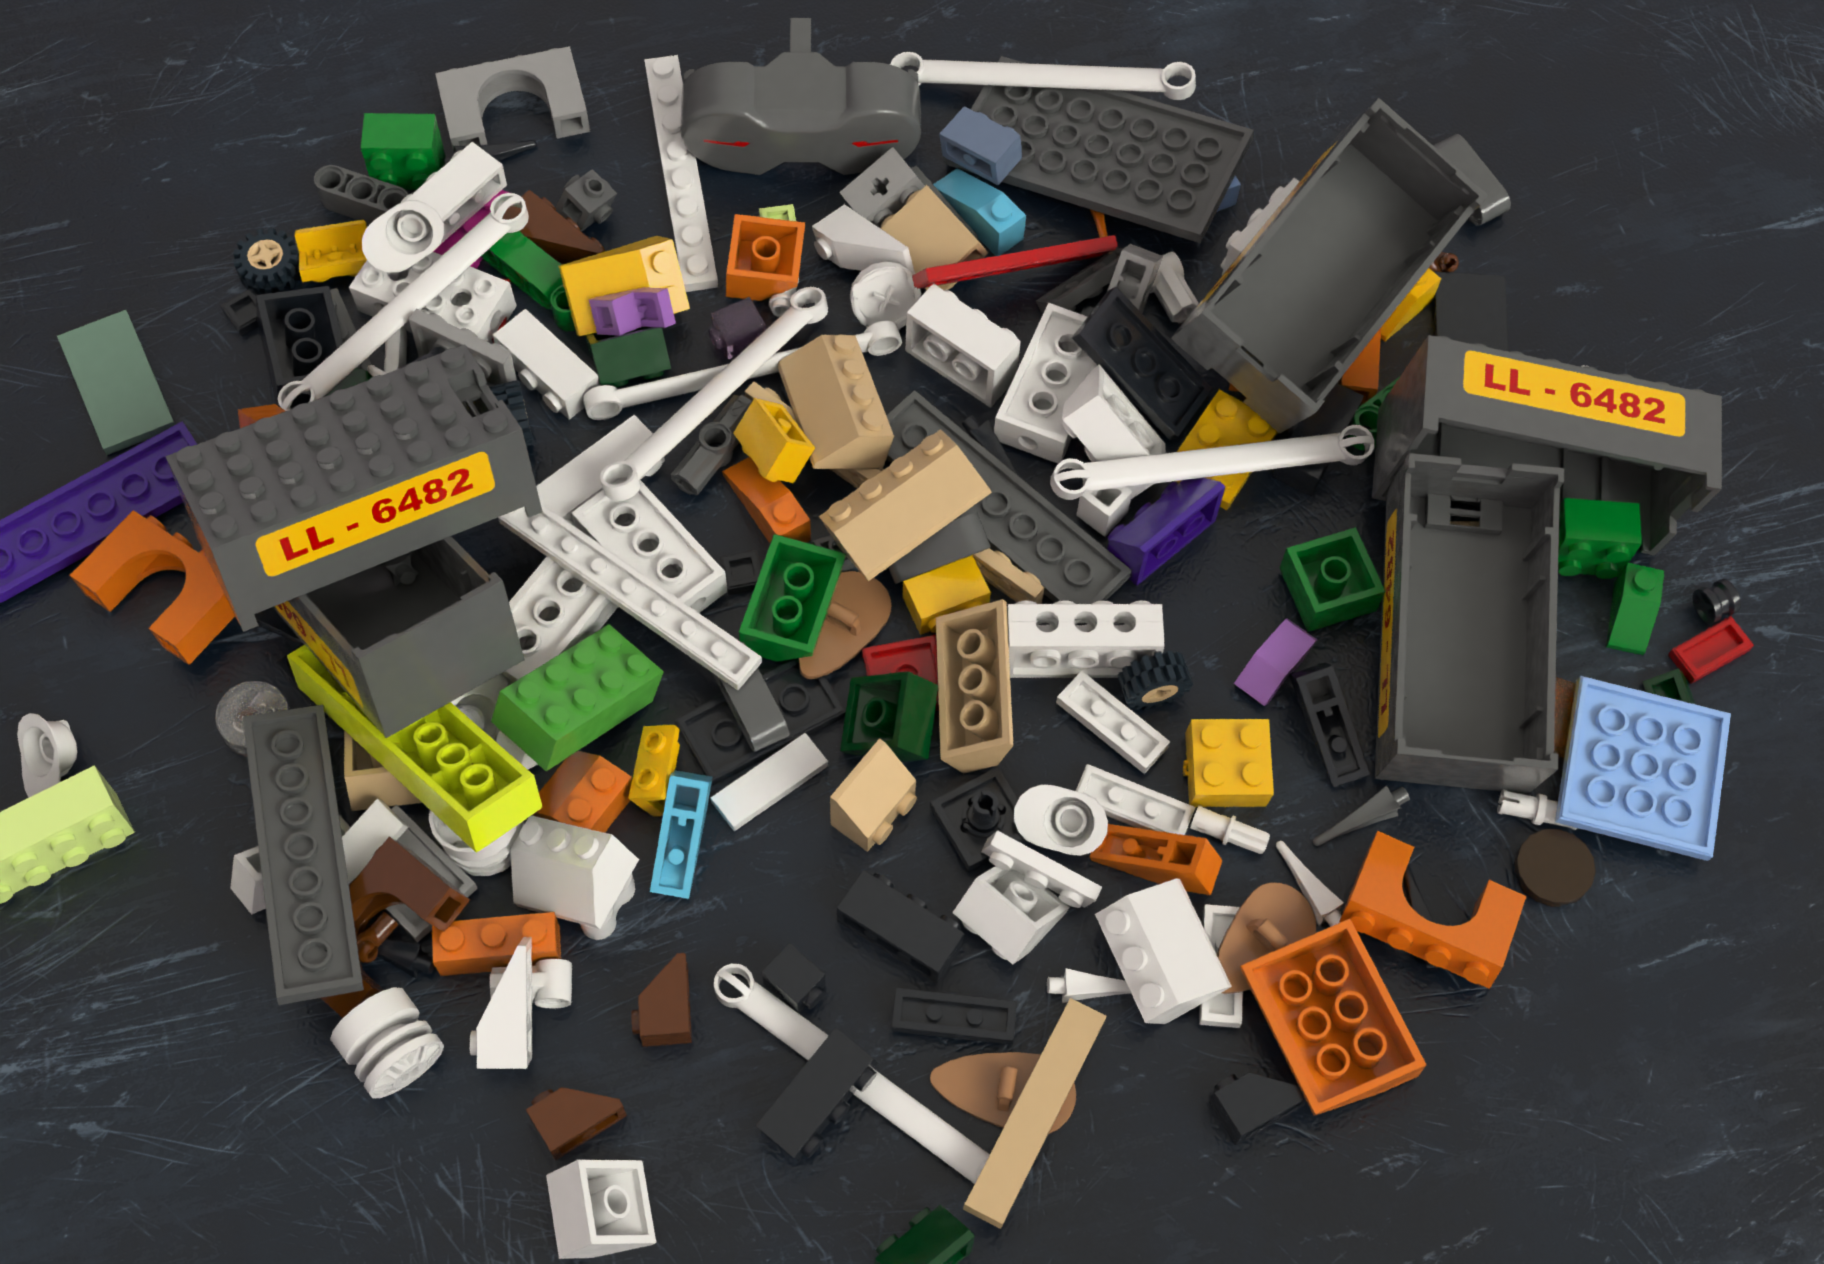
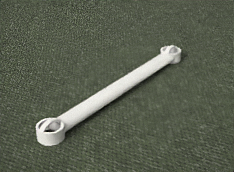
[890,52,1196,100]
[278,193,529,411]
[600,287,828,501]
[583,321,902,420]
[1050,425,1374,500]
[714,964,990,1184]

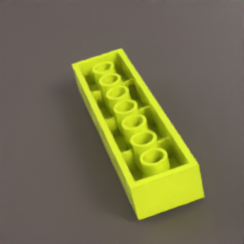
[287,645,543,853]

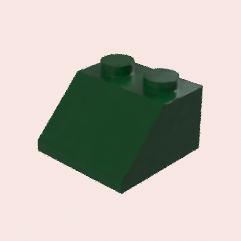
[585,327,671,387]
[840,671,938,762]
[874,1204,975,1264]

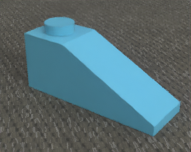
[933,168,1026,256]
[650,770,713,899]

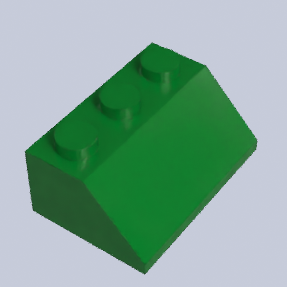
[739,534,846,662]

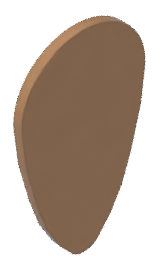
[798,571,891,679]
[1217,883,1316,994]
[930,1052,1076,1134]

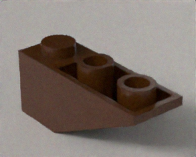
[502,190,605,264]

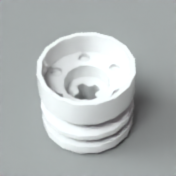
[428,810,525,876]
[330,987,444,1098]

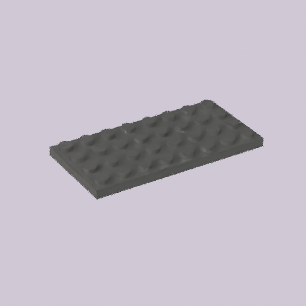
[944,56,1254,243]

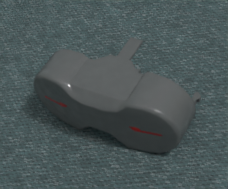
[681,18,921,175]

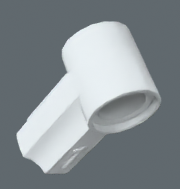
[1150,252,1199,324]
[490,959,572,1009]

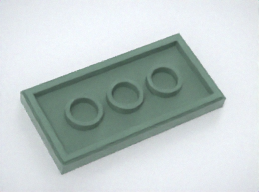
[57,310,175,455]

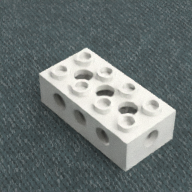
[349,252,517,344]
[994,303,1098,464]
[571,477,727,613]
[502,557,618,685]
[1007,601,1164,678]

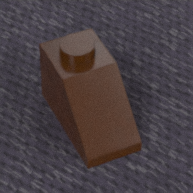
[631,953,692,1047]
[526,1087,627,1161]

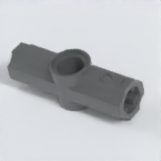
[671,394,752,495]

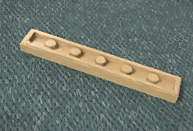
[963,998,1107,1229]

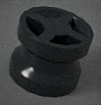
[1692,579,1741,624]

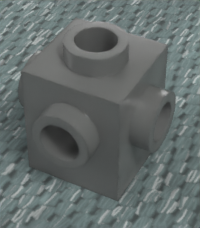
[555,169,617,232]

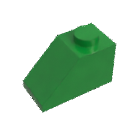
[1606,563,1664,655]

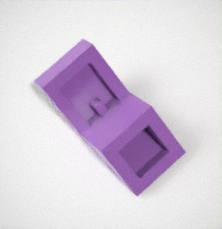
[589,287,676,336]
[1234,618,1317,706]

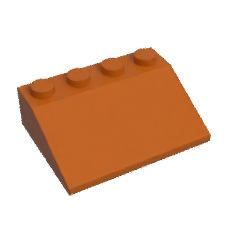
[1240,919,1426,1116]

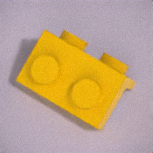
[295,220,367,282]
[628,725,680,816]

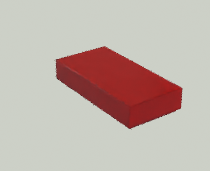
[1668,616,1754,684]

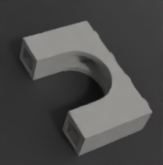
[435,46,590,154]

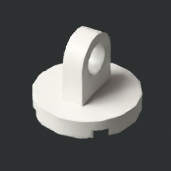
[850,261,921,330]

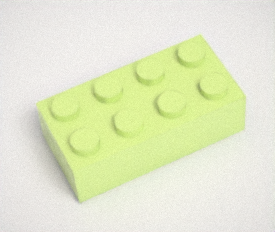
[0,765,135,904]

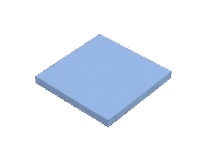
[1555,676,1731,861]

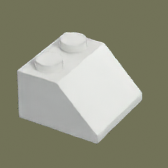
[952,866,1070,964]
[546,1160,656,1259]

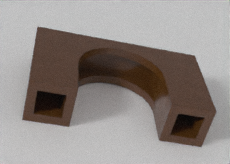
[321,836,470,1018]

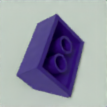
[1107,478,1226,586]

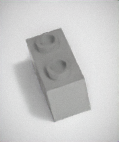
[839,147,925,228]
[1108,244,1163,313]

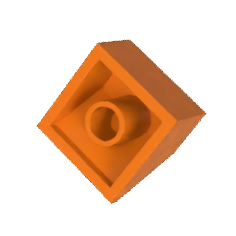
[726,214,805,301]
[532,751,632,833]

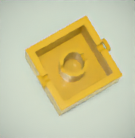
[1183,719,1274,807]

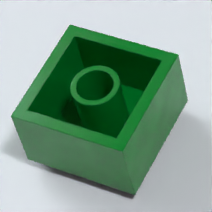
[361,113,446,190]
[1558,498,1642,579]
[1279,527,1386,632]

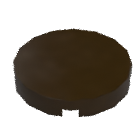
[1514,829,1596,907]

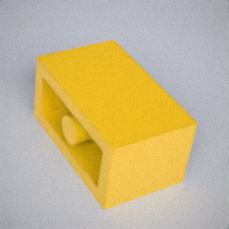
[733,398,815,483]
[903,555,991,635]

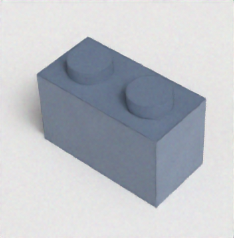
[939,106,1022,185]

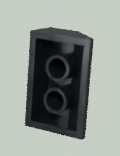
[256,286,343,408]

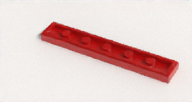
[912,235,1118,289]

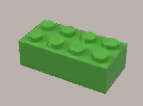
[491,624,664,771]

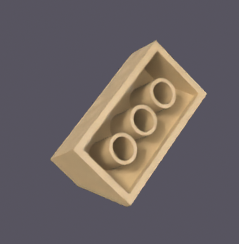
[778,335,894,469]
[819,429,992,581]
[936,599,1013,774]

